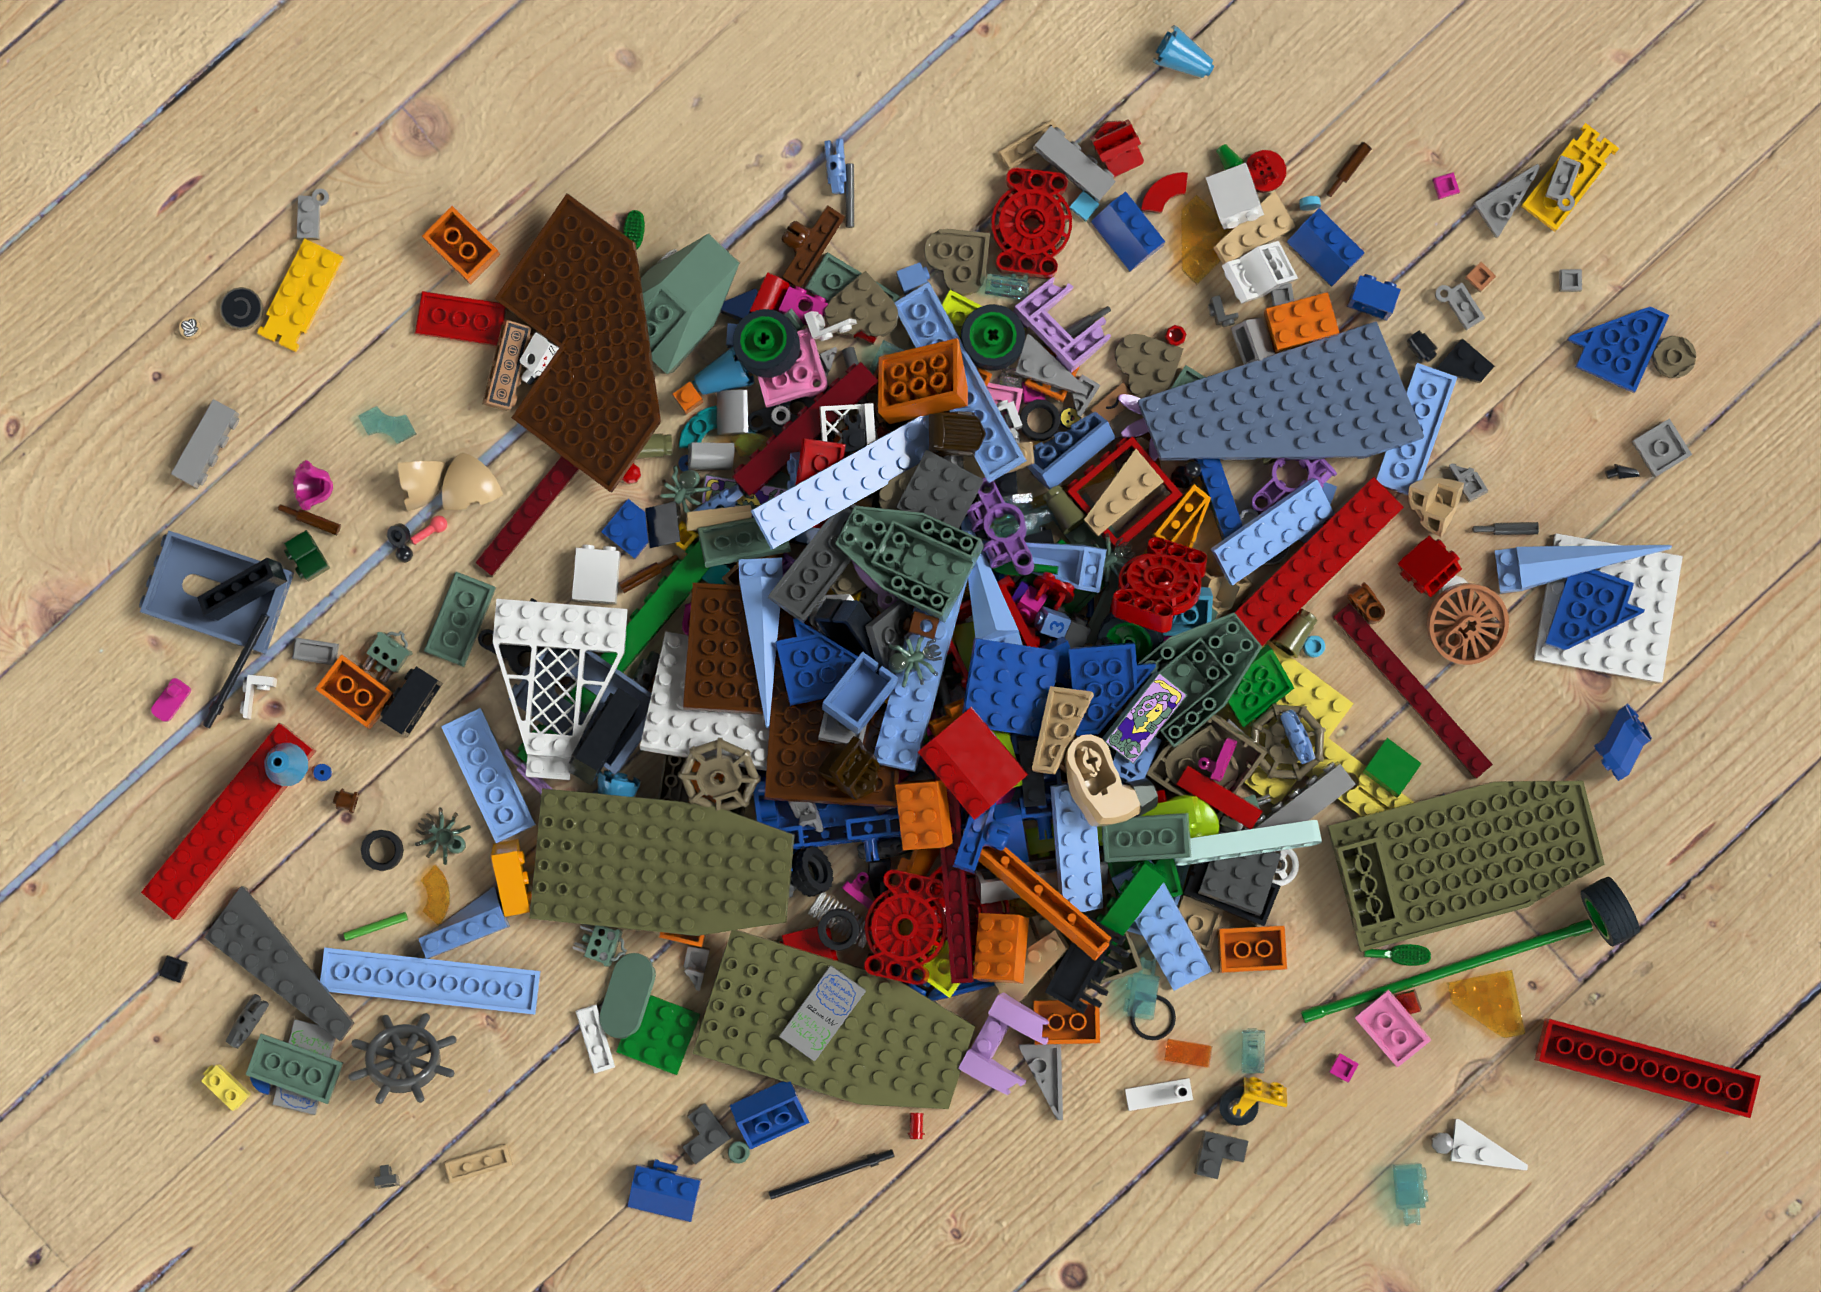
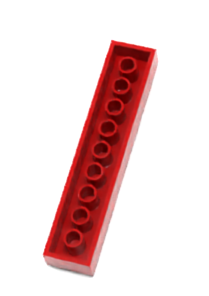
[1235,477,1404,646]
[141,723,317,920]
[1534,1018,1761,1118]

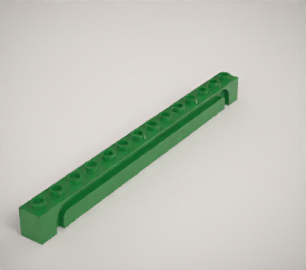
[517,540,710,763]

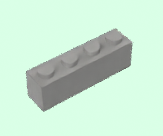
[1033,126,1116,202]
[171,399,240,489]

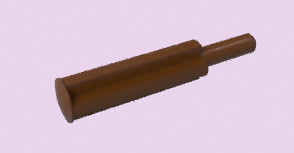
[1326,142,1372,197]
[278,504,341,536]
[618,554,679,594]

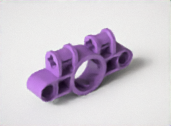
[1251,458,1337,514]
[966,477,1035,575]

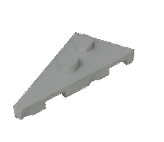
[1474,164,1540,238]
[1015,334,1088,397]
[1019,1044,1063,1120]

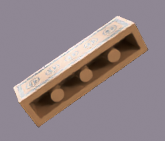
[482,320,533,411]

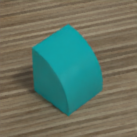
[702,562,736,585]

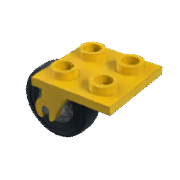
[1219,1077,1288,1126]

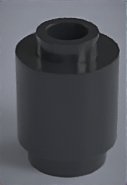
[1407,330,1438,363]

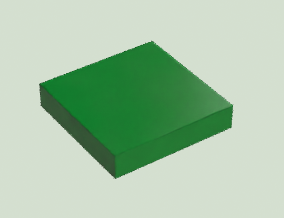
[1363,738,1422,798]

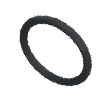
[1130,994,1176,1041]

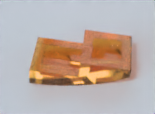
[1164,1039,1213,1068]

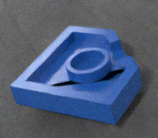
[602,499,649,559]

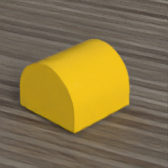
[675,521,699,551]

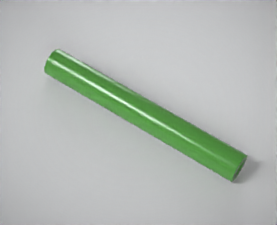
[344,912,408,941]

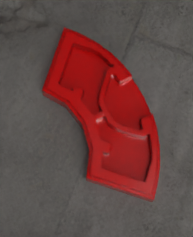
[1141,172,1188,213]

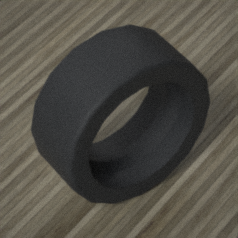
[1020,399,1060,441]
[361,830,404,871]
[818,908,860,951]

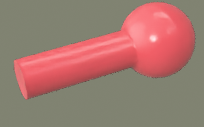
[410,516,447,545]

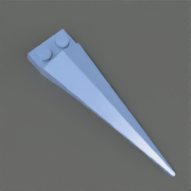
[961,516,1022,645]
[982,540,1107,593]
[1495,545,1672,594]
[738,558,783,728]

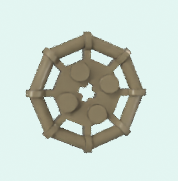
[1250,703,1326,781]
[678,737,761,811]

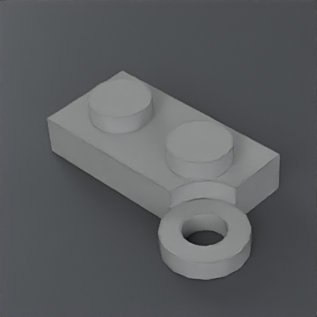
[1545,155,1581,211]
[297,188,329,240]
[1435,283,1485,330]

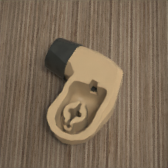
[1065,734,1158,826]

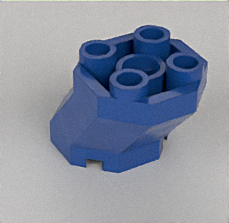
[1594,703,1652,781]

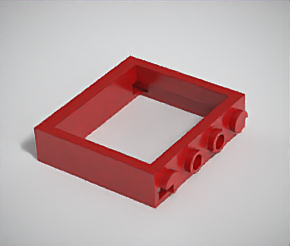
[1067,436,1183,551]
[947,584,1037,691]

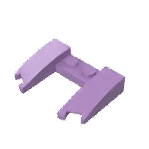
[1013,277,1111,373]
[958,992,1049,1095]

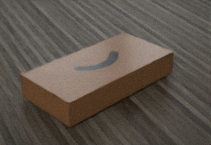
[1090,383,1134,423]

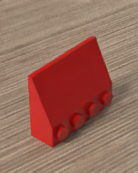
[918,707,1028,820]

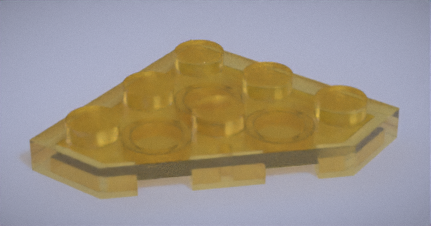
[1181,195,1233,285]
[1447,970,1525,1038]

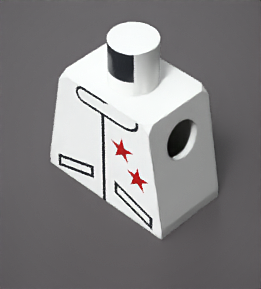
[520,332,560,385]

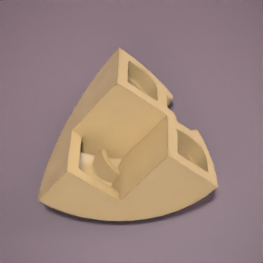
[442,453,503,510]
[397,461,446,511]
[1409,478,1464,537]
[1201,567,1253,621]

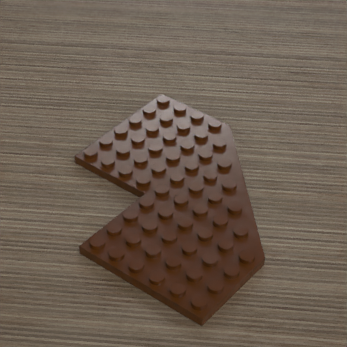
[495,193,661,492]
[683,583,899,808]

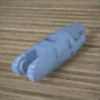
[824,138,847,194]
[693,484,744,511]
[1280,709,1315,764]

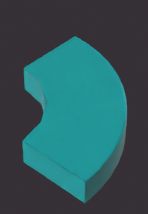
[679,406,717,448]

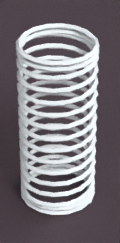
[808,892,872,948]

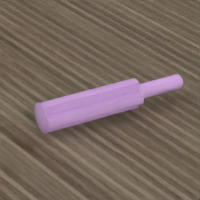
[504,749,552,794]

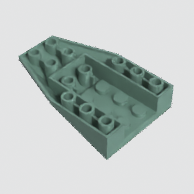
[640,234,740,374]
[835,506,984,623]
[1132,613,1262,747]

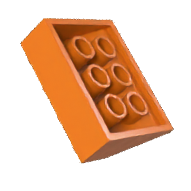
[878,338,968,424]

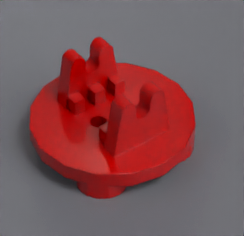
[1246,150,1287,193]
[1033,572,1075,611]

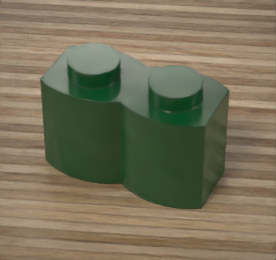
[284,530,330,582]

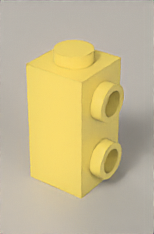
[201,1064,251,1111]

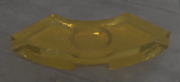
[731,433,769,458]
[421,864,450,926]

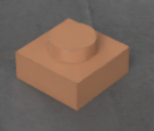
[1465,262,1496,292]

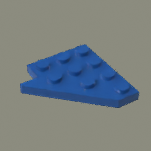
[1567,307,1669,393]
[1544,569,1645,651]
[776,618,858,706]
[1069,642,1156,736]

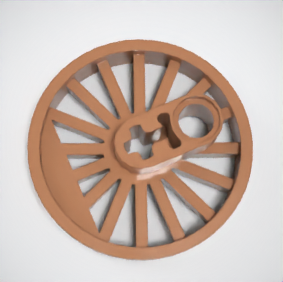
[1426,583,1509,665]

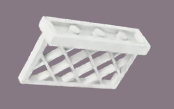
[820,403,879,490]

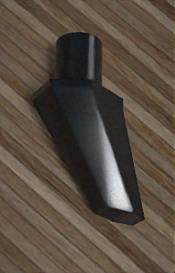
[1605,464,1640,479]

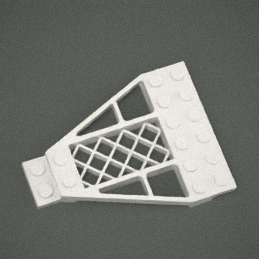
[493,599,628,780]

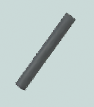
[846,163,854,228]

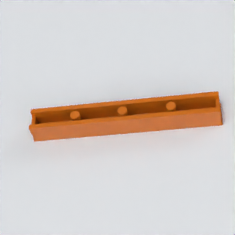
[978,846,1111,961]

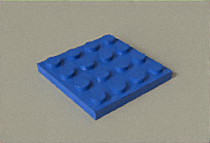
[962,638,1060,737]

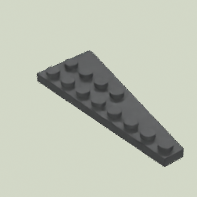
[204,886,354,1041]

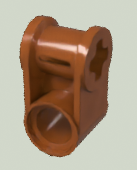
[1347,582,1385,624]

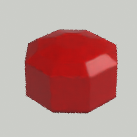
[1165,325,1187,346]
[622,463,641,485]

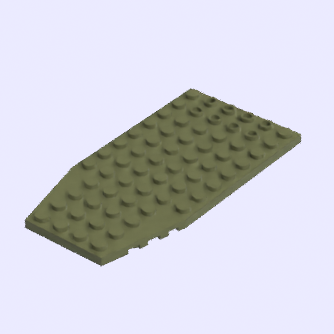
[1327,780,1605,952]
[529,788,795,936]
[693,930,975,1109]

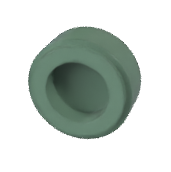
[728,1141,750,1163]

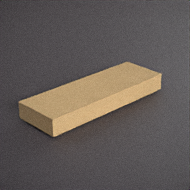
[998,119,1057,170]
[686,505,752,531]
[444,1144,513,1184]

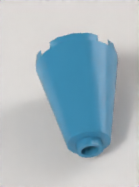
[1153,25,1214,78]
[693,347,755,395]
[265,743,308,786]
[598,770,641,797]

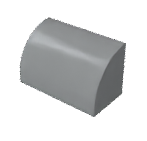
[1231,317,1275,365]
[717,390,748,436]
[688,442,734,470]

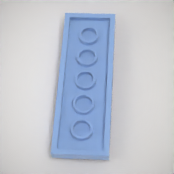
[1376,363,1457,496]
[1211,478,1335,585]
[441,708,536,844]
[1050,783,1103,912]
[1112,860,1212,991]

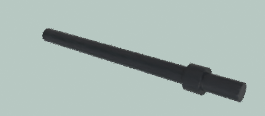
[203,613,270,729]
[769,1149,895,1200]

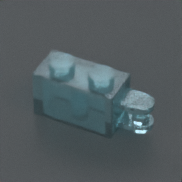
[991,504,1053,538]
[1123,957,1160,1021]
[1393,1163,1429,1226]

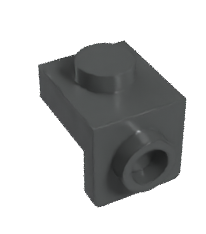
[1208,295,1239,327]

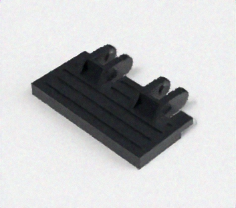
[1045,916,1130,1014]

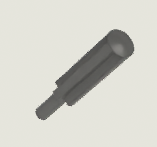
[1065,306,1111,338]
[1472,522,1539,535]

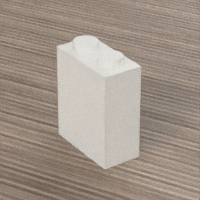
[1206,163,1264,230]
[572,545,621,604]

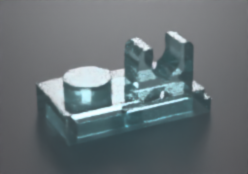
[985,274,1030,300]
[1242,1028,1265,1073]

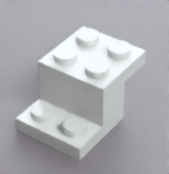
[1222,241,1298,304]

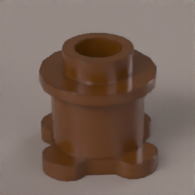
[333,788,360,814]

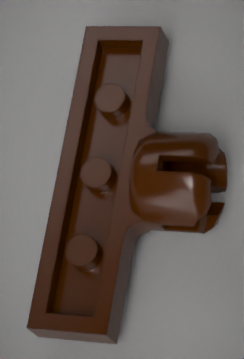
[782,205,845,288]

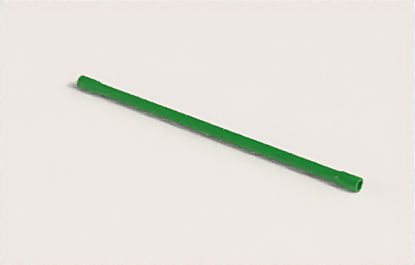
[1301,919,1593,1023]

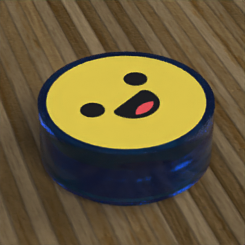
[1060,407,1081,429]

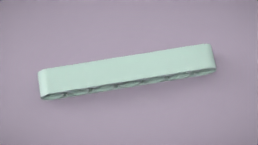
[1175,820,1322,866]

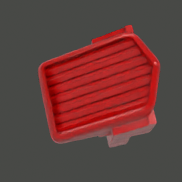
[1090,119,1144,177]

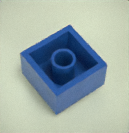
[1347,274,1401,321]

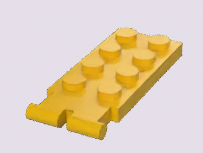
[1521,123,1619,232]
[257,238,344,352]

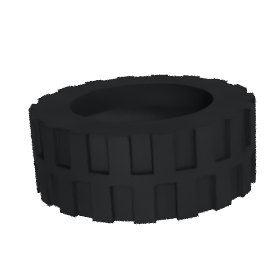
[791,846,834,897]

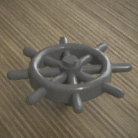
[349,1013,457,1104]

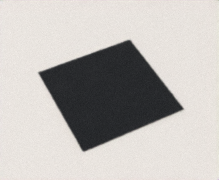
[645,501,680,548]

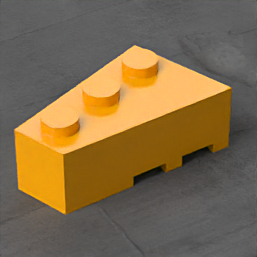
[1150,484,1211,548]
[491,839,532,917]

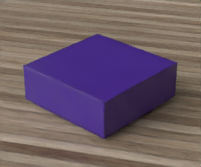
[1012,580,1030,604]

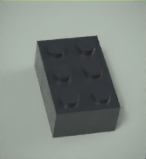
[380,666,443,737]

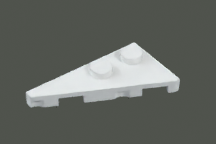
[1450,1119,1528,1170]

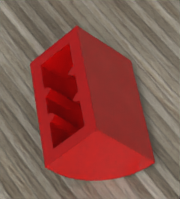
[750,272,792,313]

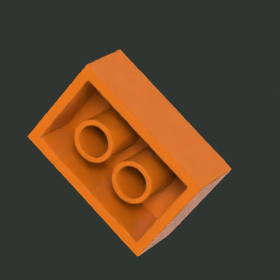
[422,206,500,285]
[1264,292,1339,354]
[315,654,394,729]
[895,779,953,850]
[973,913,1029,984]
[1217,926,1287,973]
[1033,999,1100,1045]

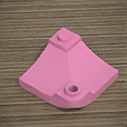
[758,328,828,408]

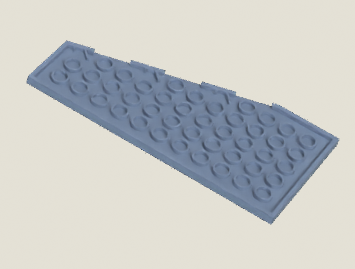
[1137,321,1424,461]

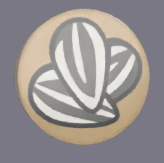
[179,317,202,339]

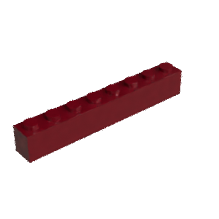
[732,362,878,498]

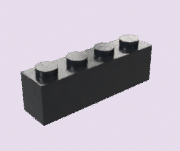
[197,558,287,621]

